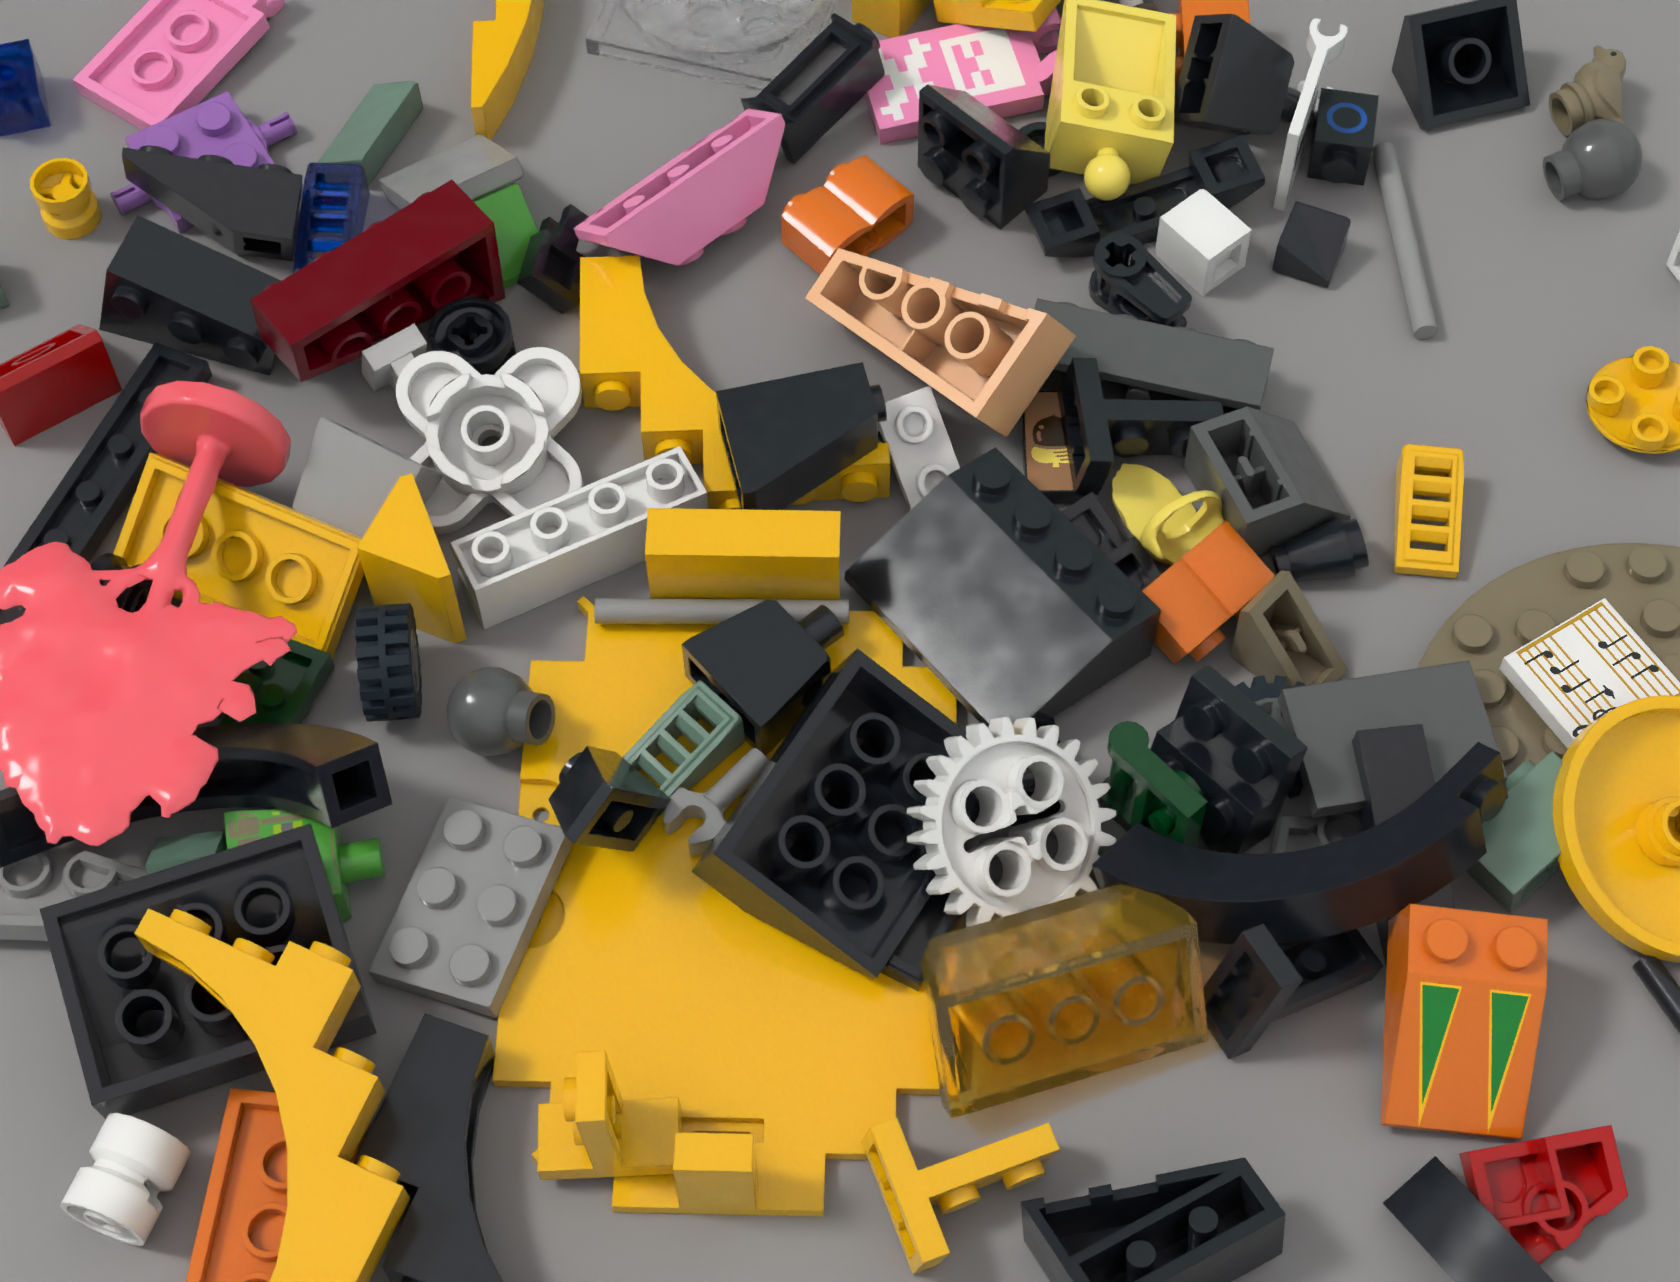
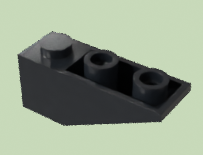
[122,145,303,261]

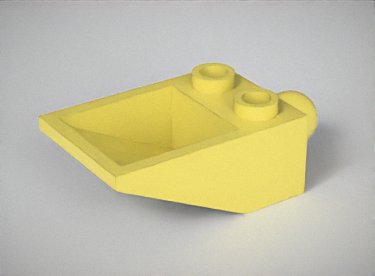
[1044,0,1176,201]

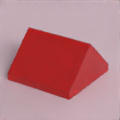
[0,324,122,446]

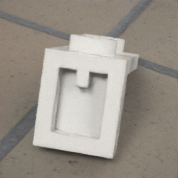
[878,386,960,511]

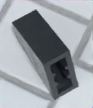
[716,362,887,510]

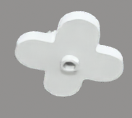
[396,347,584,534]

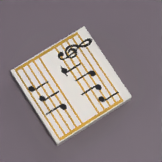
[1499,598,1680,749]

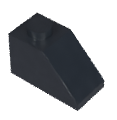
[548,746,671,852]

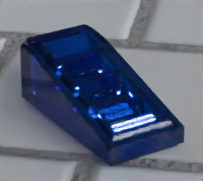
[293,162,370,273]

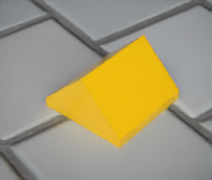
[357,473,467,644]

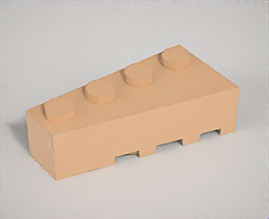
[805,248,1076,438]

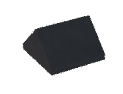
[1391,0,1530,129]

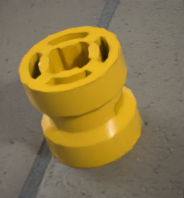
[30,158,101,240]

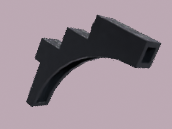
[354,1013,503,1282]

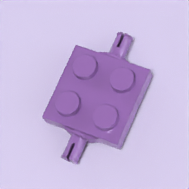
[110,91,297,233]

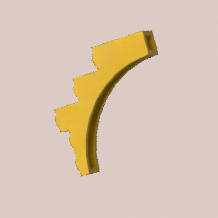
[579,255,890,509]
[134,908,410,1282]

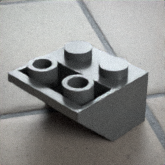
[1183,406,1351,556]

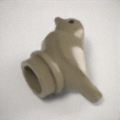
[1549,45,1626,136]

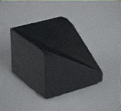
[1272,201,1351,288]

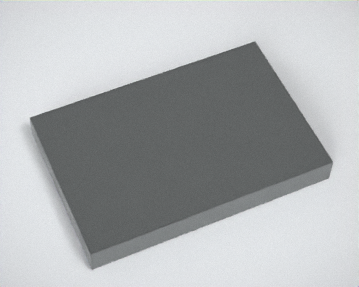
[1278,660,1508,818]

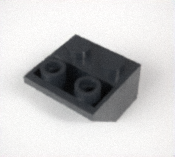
[918,84,1051,230]

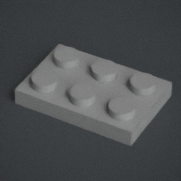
[368,796,573,1018]

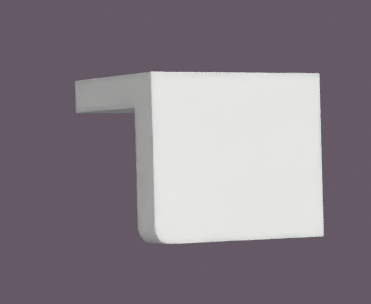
[1155,189,1252,296]

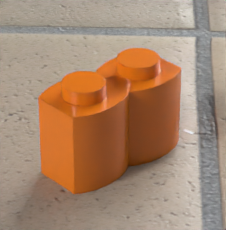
[781,155,914,275]
[1142,520,1275,665]

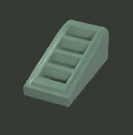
[622,680,745,815]

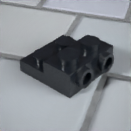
[1150,665,1308,854]

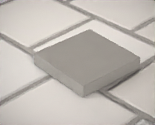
[379,134,524,209]

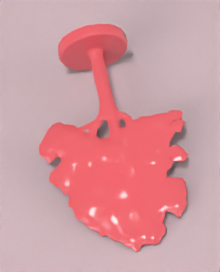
[0,381,297,846]

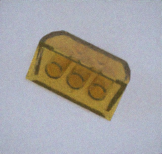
[921,884,1208,1119]

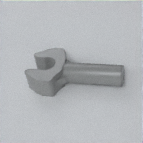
[663,748,769,856]

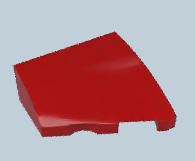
[1459,1125,1628,1265]

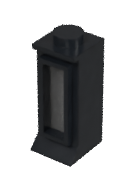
[740,13,885,164]

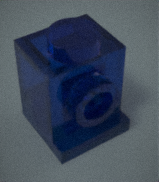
[0,39,51,137]

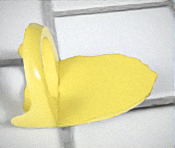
[1111,463,1225,565]

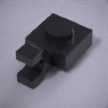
[517,204,589,314]

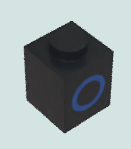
[1307,88,1379,186]

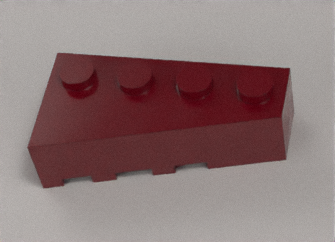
[250,180,505,382]

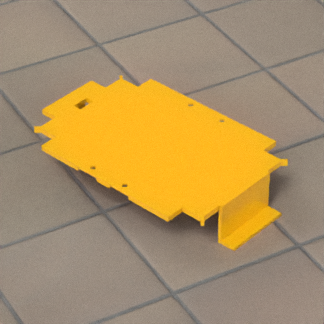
[492,508,957,1217]

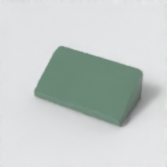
[317,81,423,188]

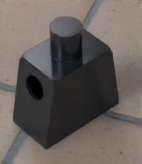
[1174,14,1301,135]
[682,599,844,756]

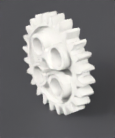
[907,717,1117,935]

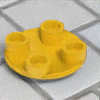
[1586,346,1680,454]

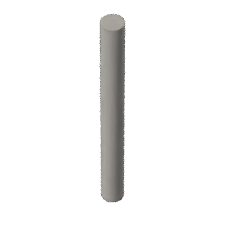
[1372,142,1438,340]
[594,598,849,625]

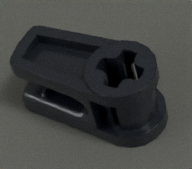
[1088,233,1192,327]

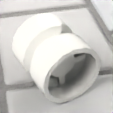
[60,1113,191,1246]

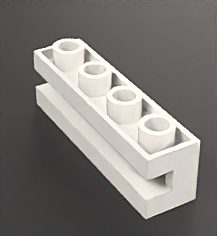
[450,446,709,630]

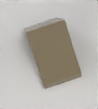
[1230,570,1348,687]

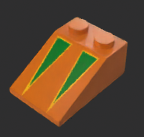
[1381,904,1548,1141]

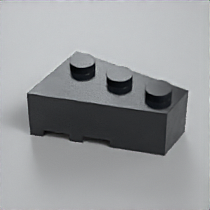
[99,215,281,376]
[1021,1157,1286,1282]

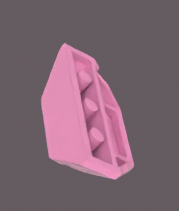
[573,108,786,266]

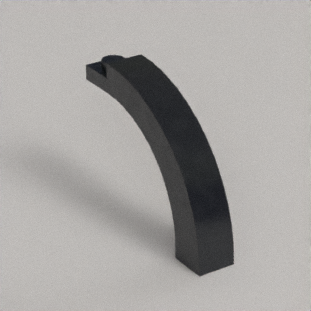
[0,722,393,868]
[1092,742,1508,945]

